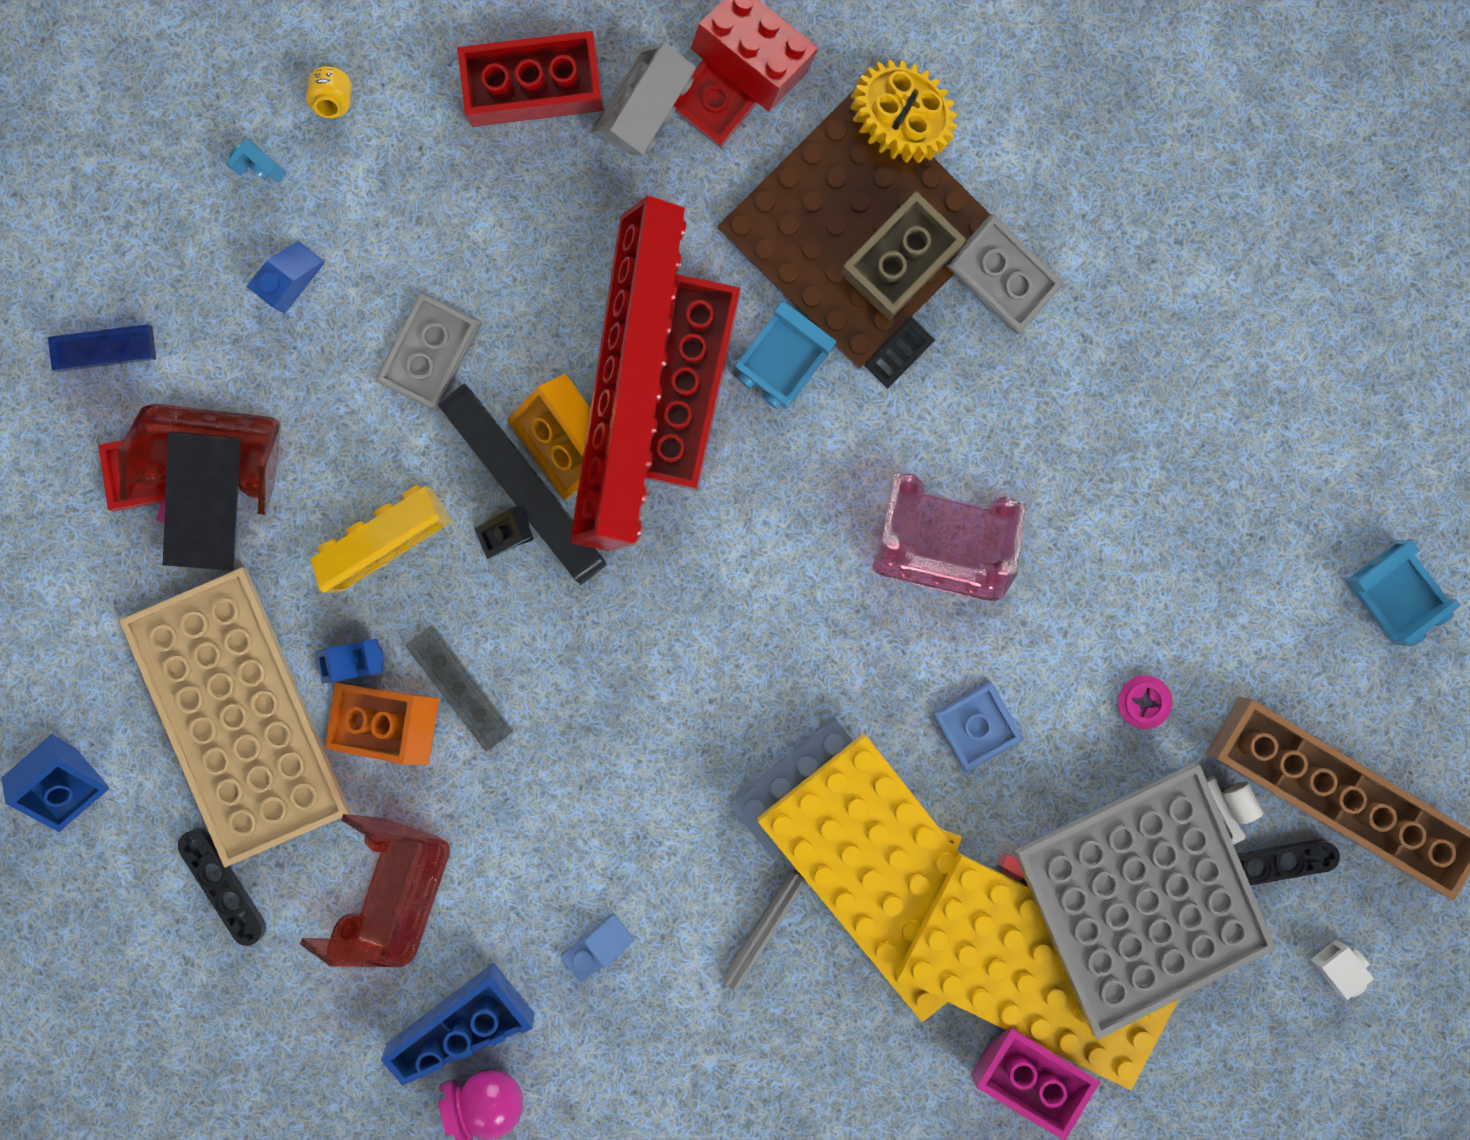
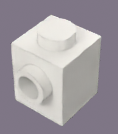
[1310,939,1374,1000]

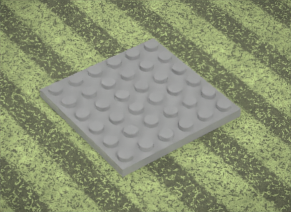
[1013,763,1276,1040]

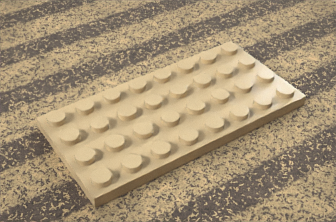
[119,567,351,868]

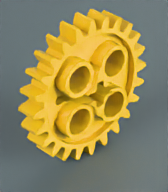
[850,60,958,163]

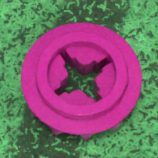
[1117,676,1172,729]

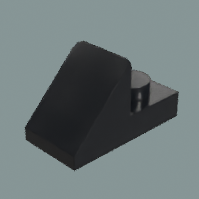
[474,505,534,559]

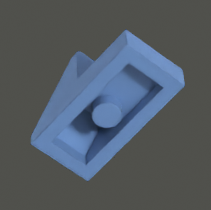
[560,913,634,983]

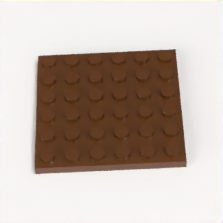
[718,89,991,370]

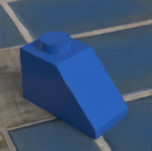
[246,241,325,314]

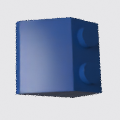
[1,734,109,832]

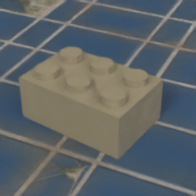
[841,191,966,321]

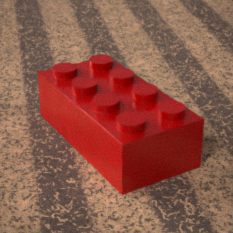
[457,31,605,127]

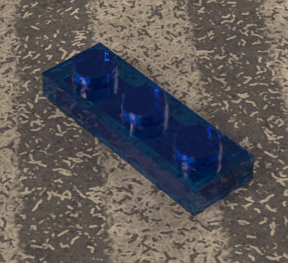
[48,324,157,372]

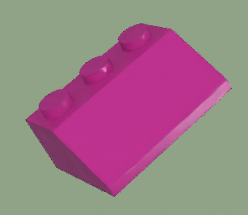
[971,1027,1100,1140]

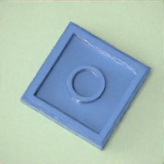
[932,681,1024,772]

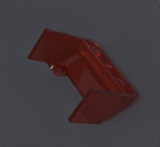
[118,404,281,515]
[300,814,450,967]

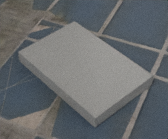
[946,214,1064,334]
[375,291,482,412]

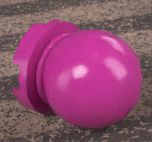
[438,1069,523,1140]

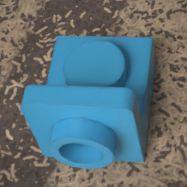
[226,138,287,183]

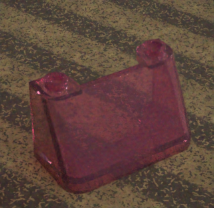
[872,473,1027,601]

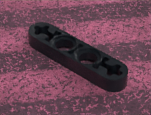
[178,829,266,946]
[1237,839,1340,886]

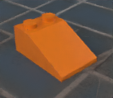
[325,682,439,765]

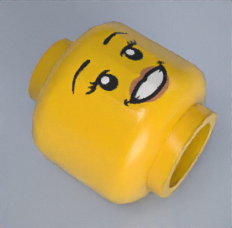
[306,66,352,118]

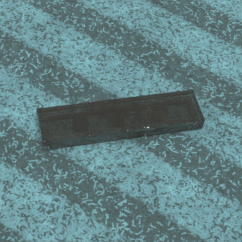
[405,625,514,752]

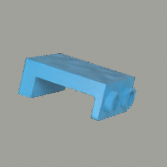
[733,301,837,410]
[1345,540,1461,647]

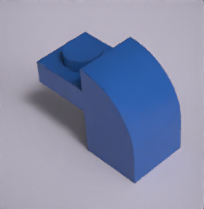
[315,639,384,684]

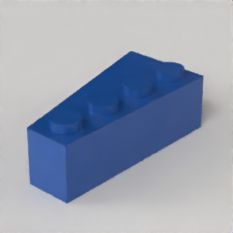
[381,962,534,1086]

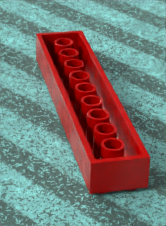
[570,195,686,551]

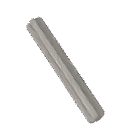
[723,870,806,990]

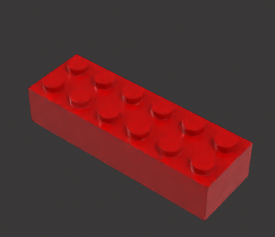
[645,273,741,491]

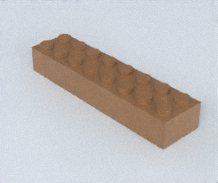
[1205,697,1470,900]

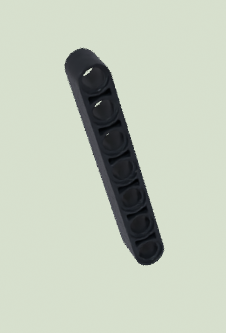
[438,383,607,585]

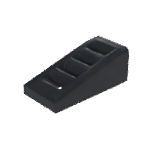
[864,316,936,389]

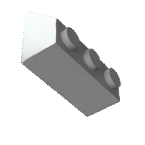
[591,42,697,155]

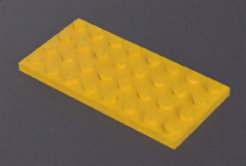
[756,733,959,1022]
[896,853,1180,1090]

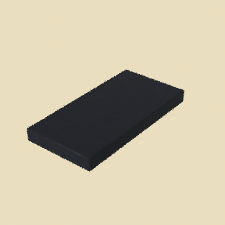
[162,431,242,571]

